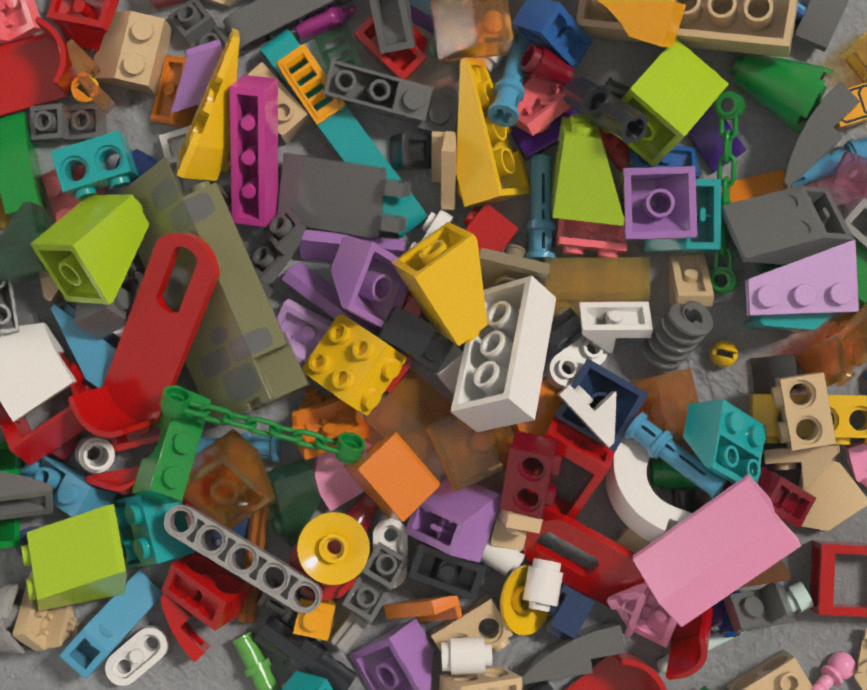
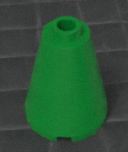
[730,53,834,134]

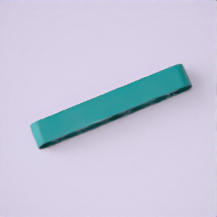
[259,29,428,238]

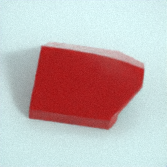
[86,466,140,496]

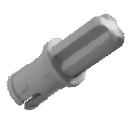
[331,598,388,652]

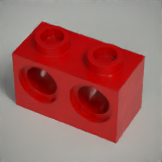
[161,550,251,631]

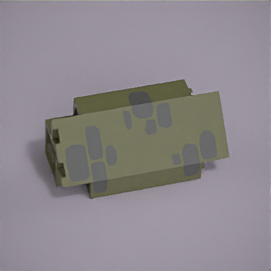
[117,157,314,427]

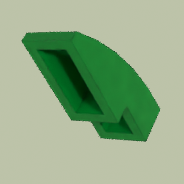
[0,112,47,218]

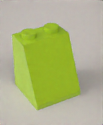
[621,38,728,167]
[551,113,624,226]
[30,194,150,305]
[21,504,126,611]

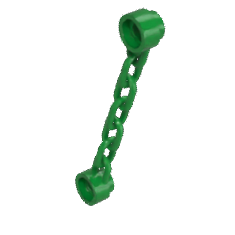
[709,91,745,294]
[159,385,366,465]

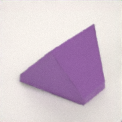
[171,39,237,113]

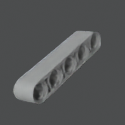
[164,505,323,613]

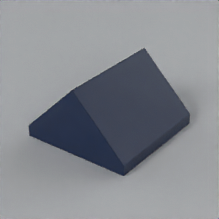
[554,358,649,451]

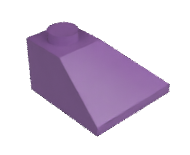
[619,166,697,240]
[330,237,409,329]
[348,618,433,690]

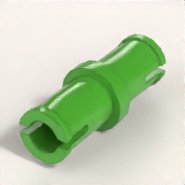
[232,631,280,690]

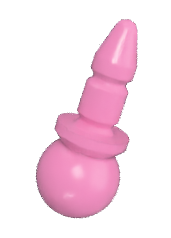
[811,652,856,690]

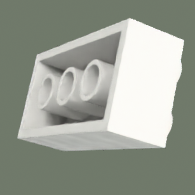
[451,275,556,432]

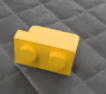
[303,314,407,416]

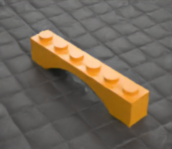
[597,0,686,47]

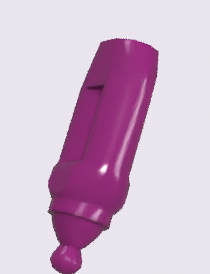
[295,5,357,42]

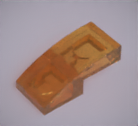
[66,39,116,115]

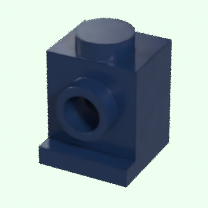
[545,582,595,639]

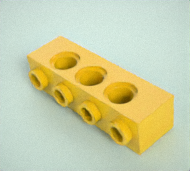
[749,394,867,445]

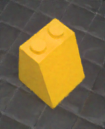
[391,222,488,346]

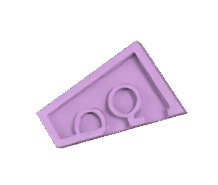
[745,240,859,316]

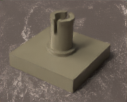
[479,244,550,290]

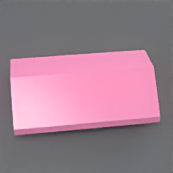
[632,474,801,627]

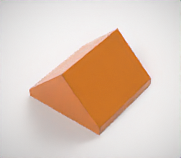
[343,431,440,522]

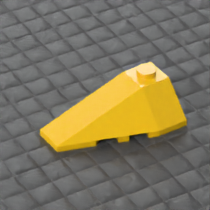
[176,28,240,181]
[456,58,530,207]

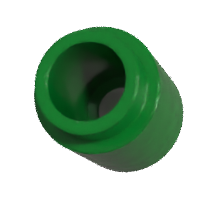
[650,453,701,490]

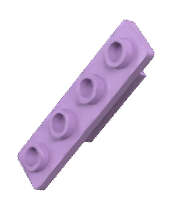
[277,299,333,367]

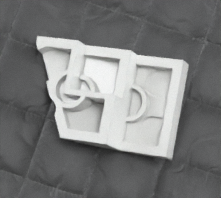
[0,323,77,422]

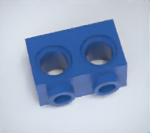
[512,0,593,70]

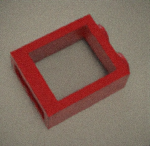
[0,354,92,466]
[526,416,615,520]
[809,540,867,617]

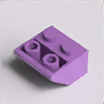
[405,474,502,563]

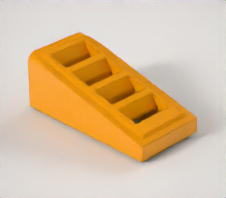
[276,44,346,126]

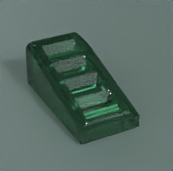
[314,25,364,71]

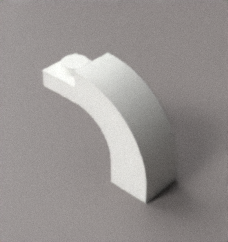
[605,437,692,542]

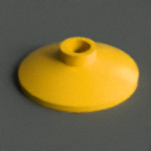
[297,512,370,585]
[500,564,548,635]

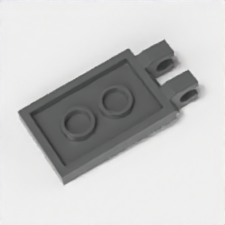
[277,153,411,238]

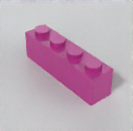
[230,75,278,227]

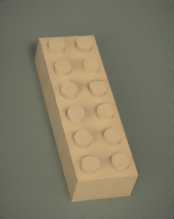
[576,0,799,58]

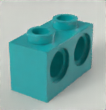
[50,130,139,200]

